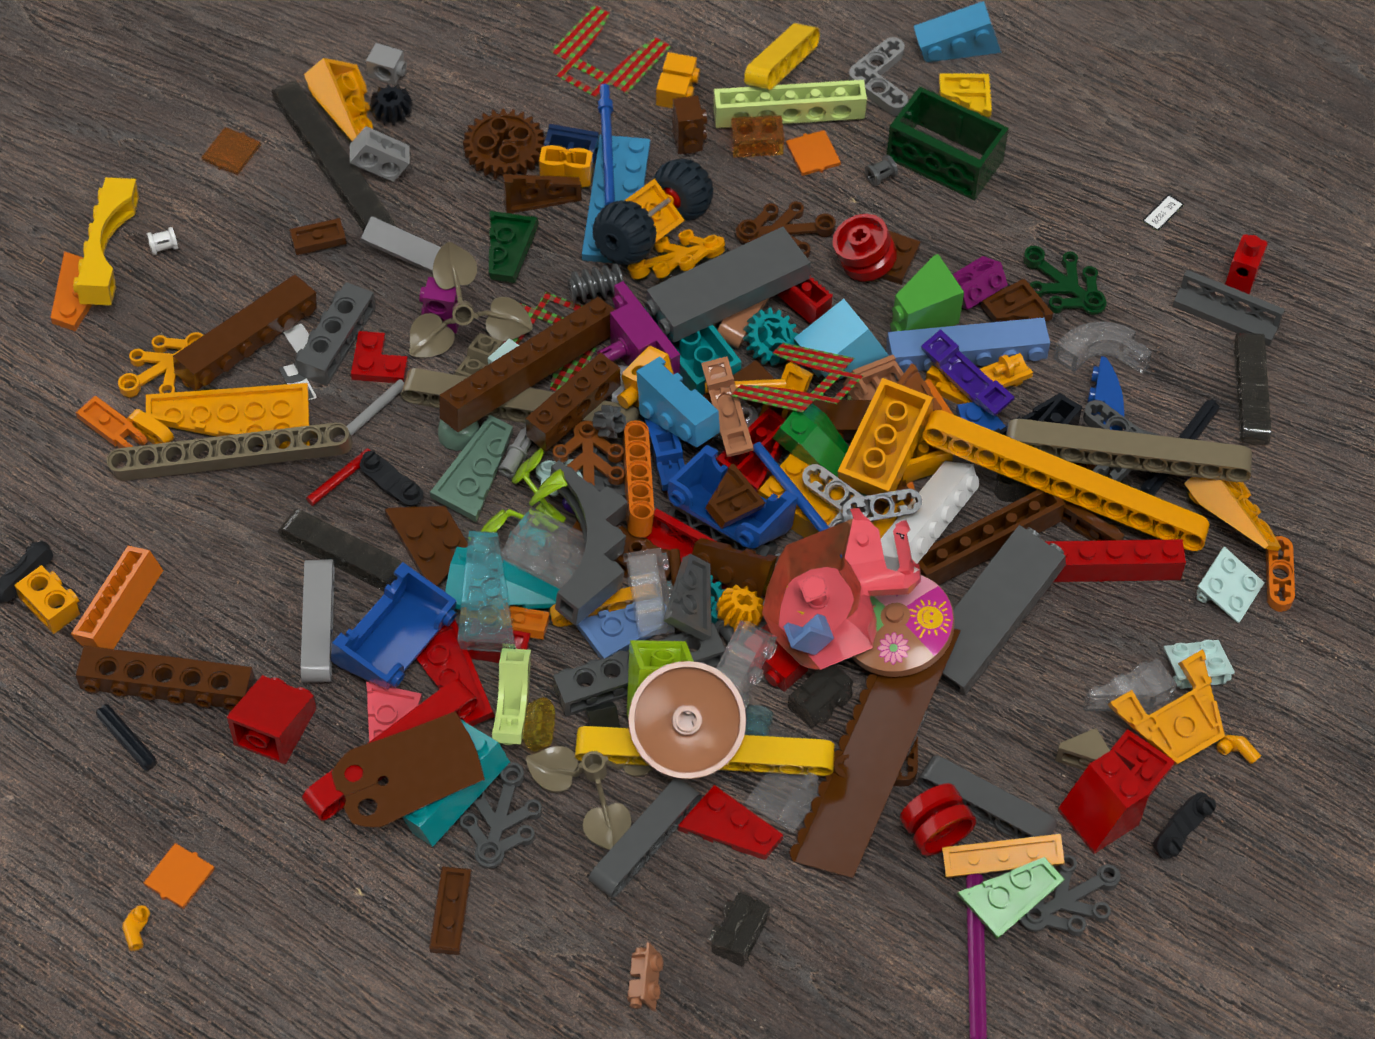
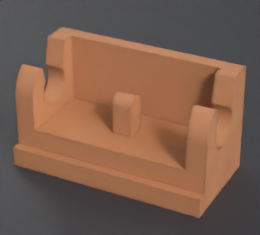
[843,355,904,400]

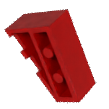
[716,408,786,493]

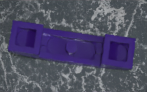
[921,329,1015,416]

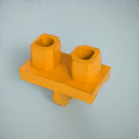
[980,353,1033,388]

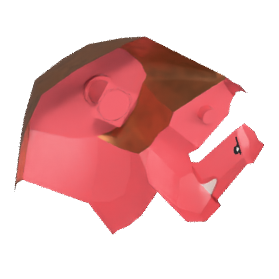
[762,508,921,670]

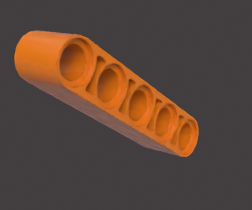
[622,420,654,538]

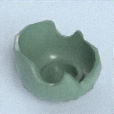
[438,419,479,451]

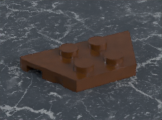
[385,506,470,587]

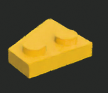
[939,73,992,117]

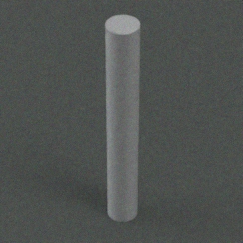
[346,379,404,436]

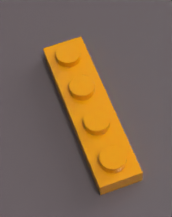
[942,834,1065,878]

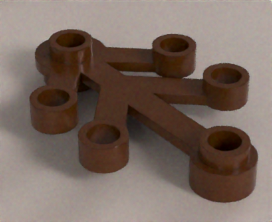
[736,201,836,258]

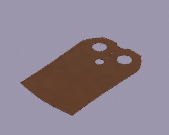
[332,711,485,828]

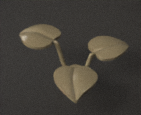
[409,242,533,358]
[526,746,653,851]

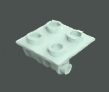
[1196,547,1265,623]
[1164,640,1235,689]

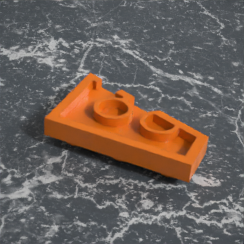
[50,251,92,332]

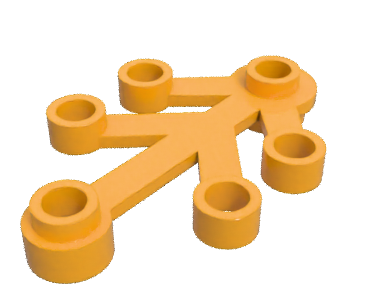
[628,229,725,279]
[118,332,203,398]

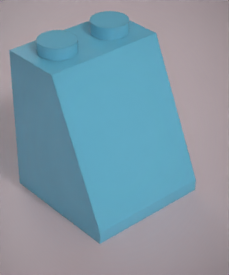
[794,299,889,380]

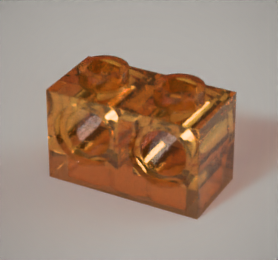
[731,115,784,158]

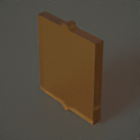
[202,127,261,175]

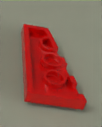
[416,619,495,726]

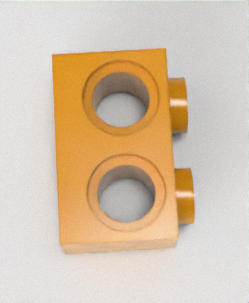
[14,565,80,634]

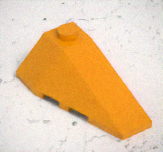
[304,58,373,141]
[1184,477,1281,551]

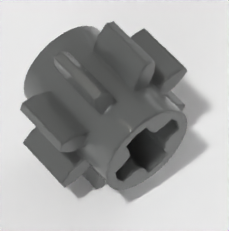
[593,405,626,438]

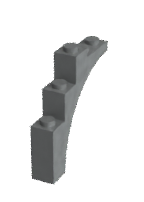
[550,460,628,626]

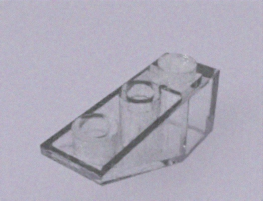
[1083,658,1177,711]

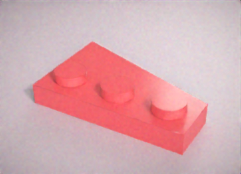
[366,682,422,742]

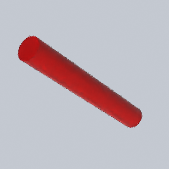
[306,448,371,506]

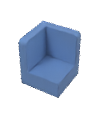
[784,614,834,655]

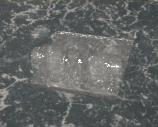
[744,772,820,833]

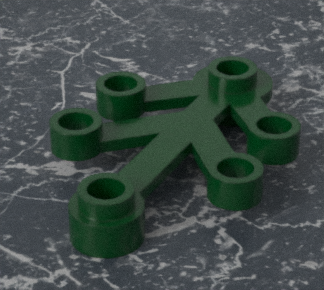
[1023,246,1107,315]

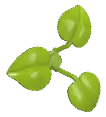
[476,448,568,550]

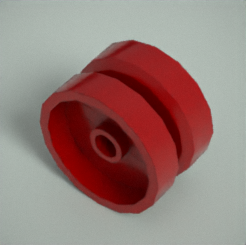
[833,214,897,281]
[900,783,977,856]

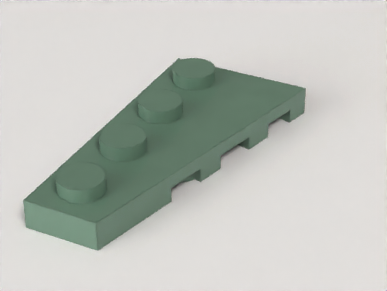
[430,415,513,522]

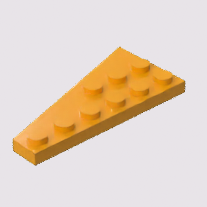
[146,383,310,449]

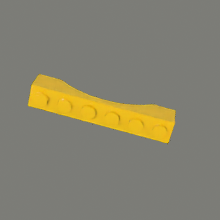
[73,177,139,305]

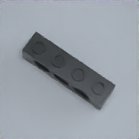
[295,282,376,386]

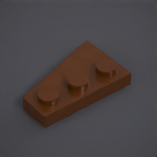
[503,174,582,214]
[692,538,778,599]

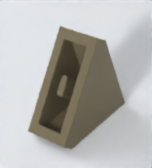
[1055,728,1110,771]

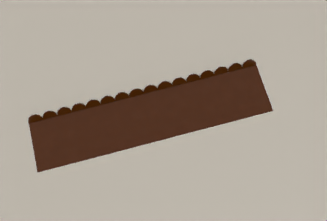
[790,629,961,878]

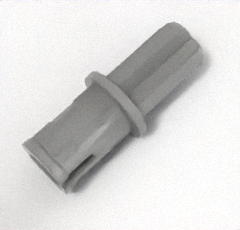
[498,427,533,478]

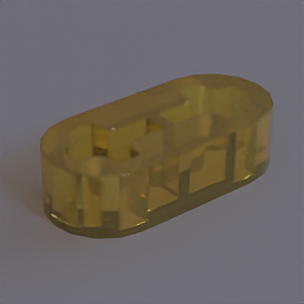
[524,697,555,752]

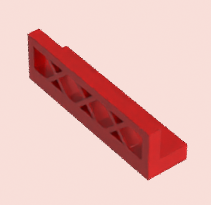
[644,508,729,589]

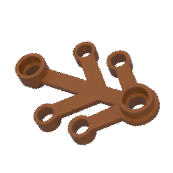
[553,421,625,486]

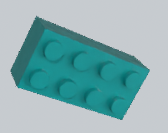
[645,308,742,396]

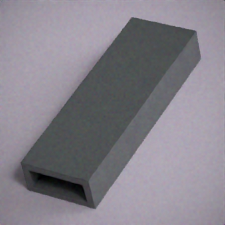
[645,227,811,343]
[940,525,1066,696]

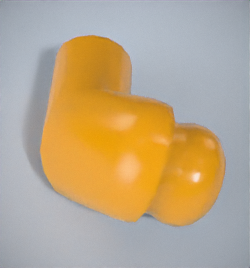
[122,905,150,951]

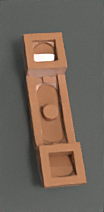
[701,356,754,457]

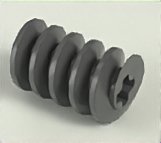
[567,263,623,305]

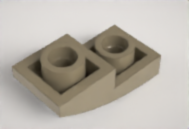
[455,333,503,377]

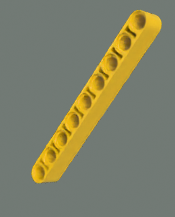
[575,726,835,776]

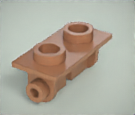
[627,943,663,1011]

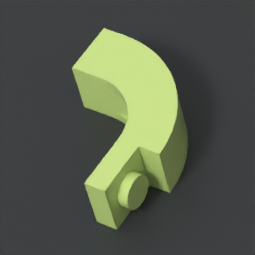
[492,648,531,745]

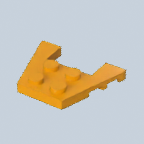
[1108,649,1225,766]

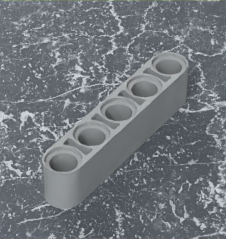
[301,559,335,683]

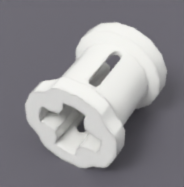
[147,227,178,255]

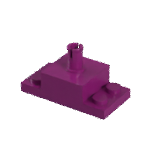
[597,281,680,374]

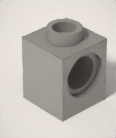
[366,43,407,85]

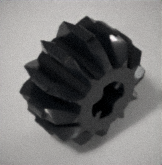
[370,84,413,126]

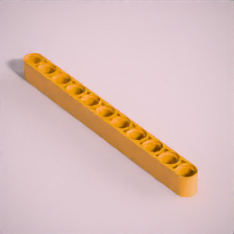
[922,410,1210,551]

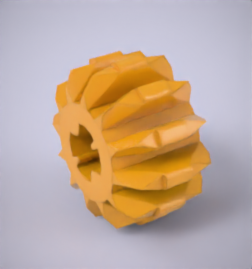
[716,584,764,633]

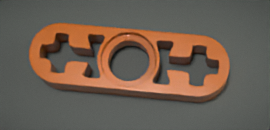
[1266,536,1295,612]

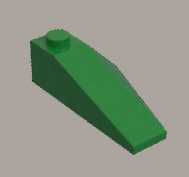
[773,403,867,496]

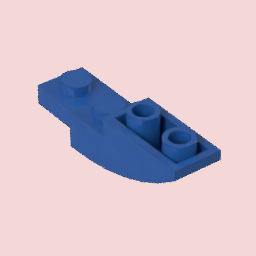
[1088,356,1124,431]
[641,415,685,491]

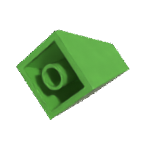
[890,254,964,332]

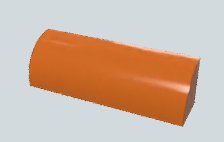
[71,546,164,649]

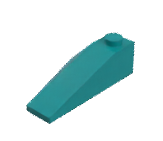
[445,547,563,611]

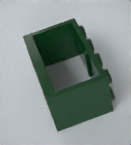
[887,86,1009,201]

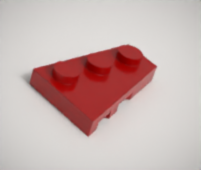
[678,785,783,860]

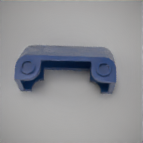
[667,445,798,549]
[331,562,457,689]

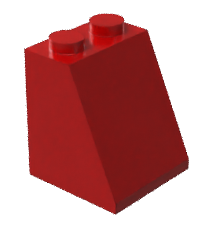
[227,675,317,765]
[1058,749,1150,854]

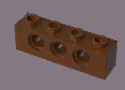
[525,353,621,452]

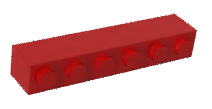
[1044,539,1186,582]

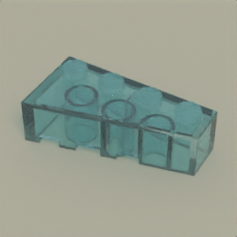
[458,531,517,652]

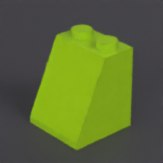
[627,640,694,717]

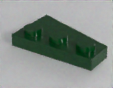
[489,211,539,283]

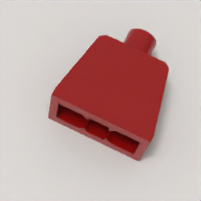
[1225,234,1268,295]

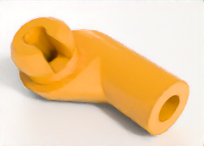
[1216,735,1261,765]

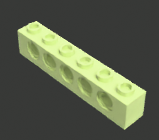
[713,80,867,128]

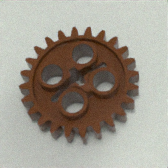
[463,108,545,179]

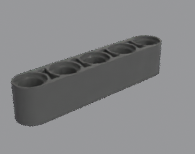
[917,755,1057,839]
[588,778,702,898]

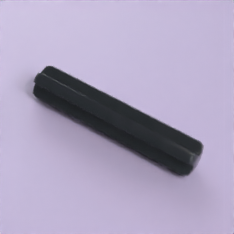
[96,704,157,771]

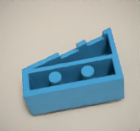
[914,1,1001,63]
[636,356,720,447]

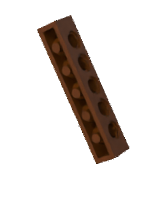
[76,646,255,711]

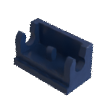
[544,124,599,167]

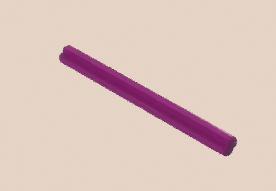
[966,874,987,1039]

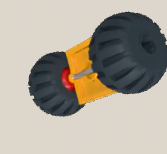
[592,159,713,265]

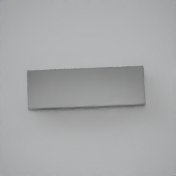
[360,216,441,273]

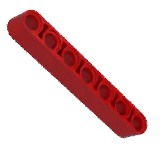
[302,679,478,821]

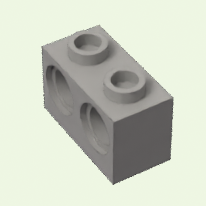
[350,126,410,182]

